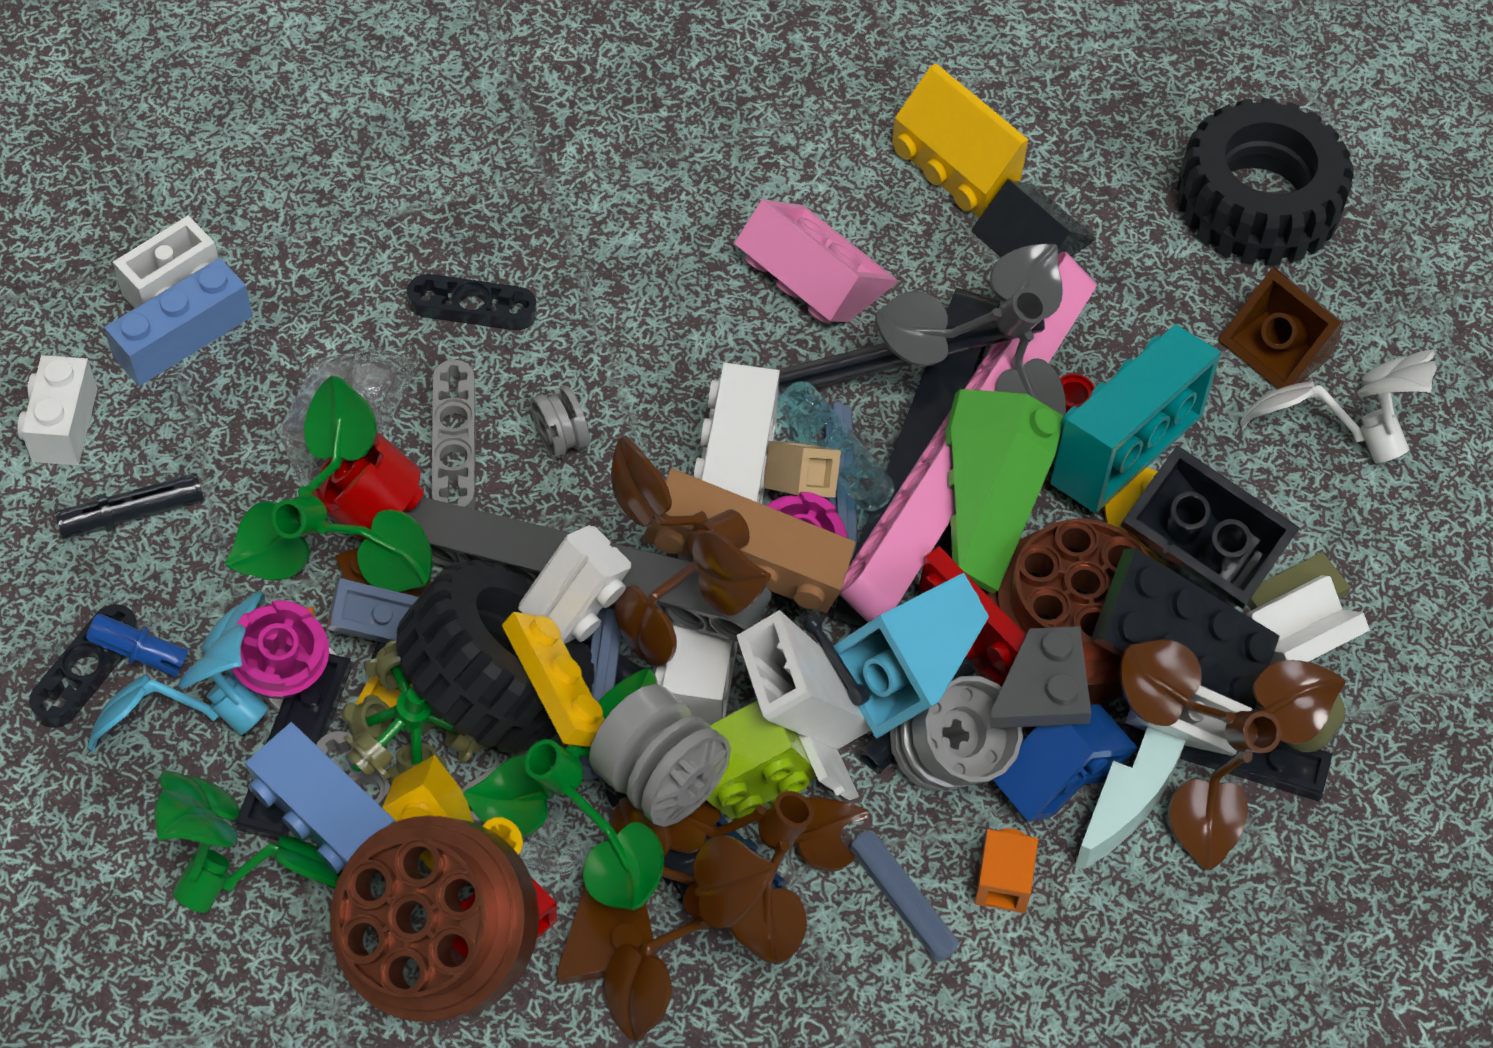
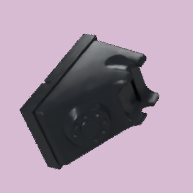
[1120,445,1300,609]

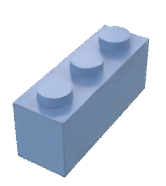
[104,258,253,386]
[245,722,395,874]

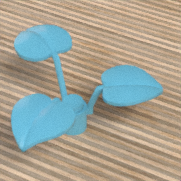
[88,590,268,752]

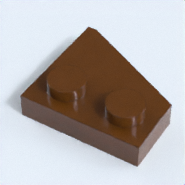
[557,885,657,986]

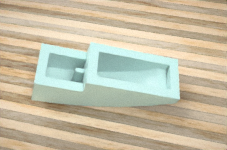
[1075,727,1186,869]

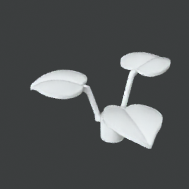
[1240,349,1437,463]

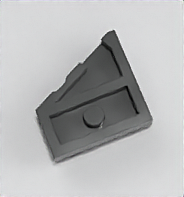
[990,626,1091,728]

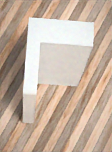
[1247,575,1370,664]

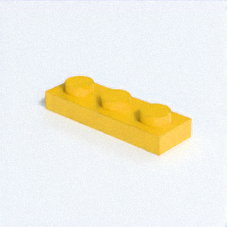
[502,612,605,747]

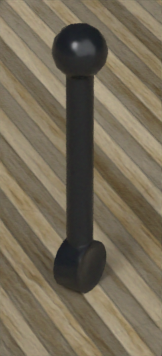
[802,613,870,706]

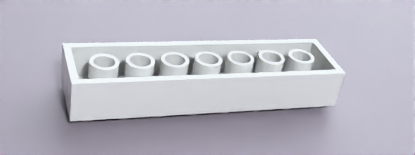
[655,363,780,725]

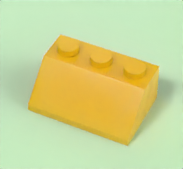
[892,63,1028,218]

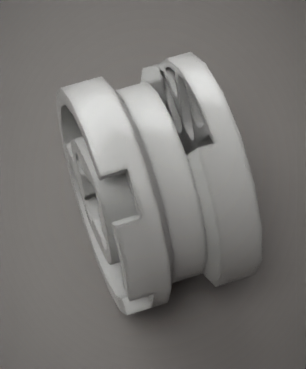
[530,386,590,459]

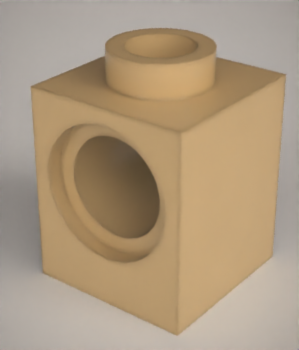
[764,441,841,498]

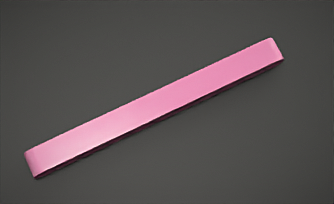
[839,252,1097,623]

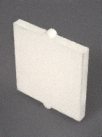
[797,733,859,800]

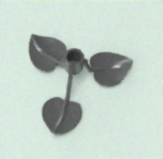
[875,244,1066,434]

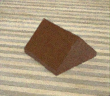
[1218,267,1344,389]

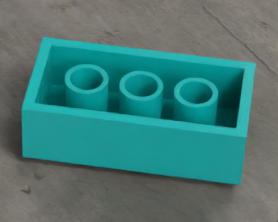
[1050,324,1221,513]

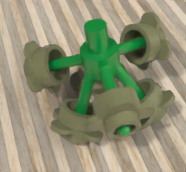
[342,640,484,781]

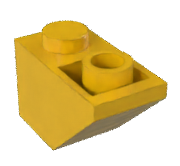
[382,755,474,871]

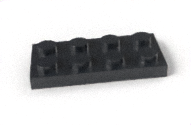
[1091,548,1280,711]

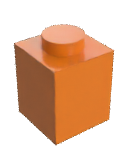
[974,828,1039,913]

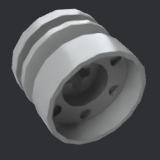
[890,676,1023,791]
[589,684,731,827]

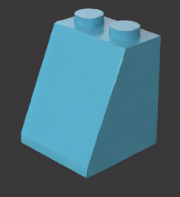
[833,573,989,739]

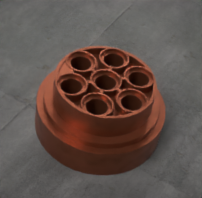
[987,519,1149,705]
[330,816,539,1022]

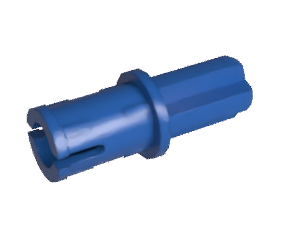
[86,614,189,679]

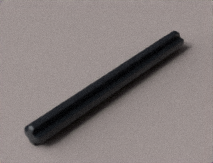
[778,319,1045,395]

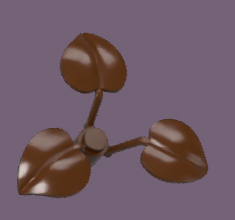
[611,435,771,666]
[1120,639,1346,870]
[668,791,869,965]
[605,797,777,1042]

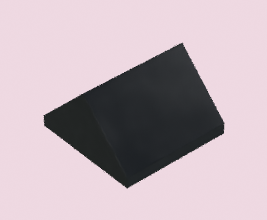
[971,179,1095,258]

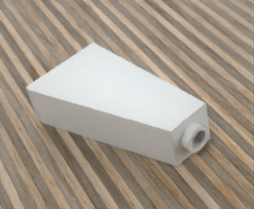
[736,610,871,749]

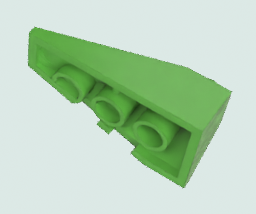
[945,389,1064,594]

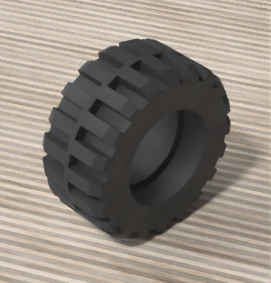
[1177,98,1354,266]
[396,560,594,753]

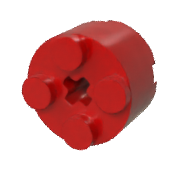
[313,431,424,540]

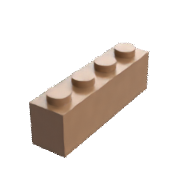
[642,468,856,613]

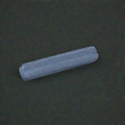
[851,830,959,962]

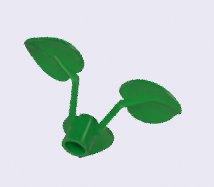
[225,376,433,592]
[463,668,664,911]
[154,770,343,913]

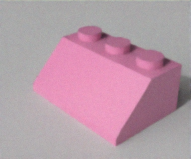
[734,199,898,324]

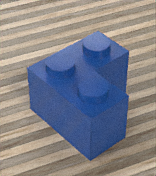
[993,704,1138,822]

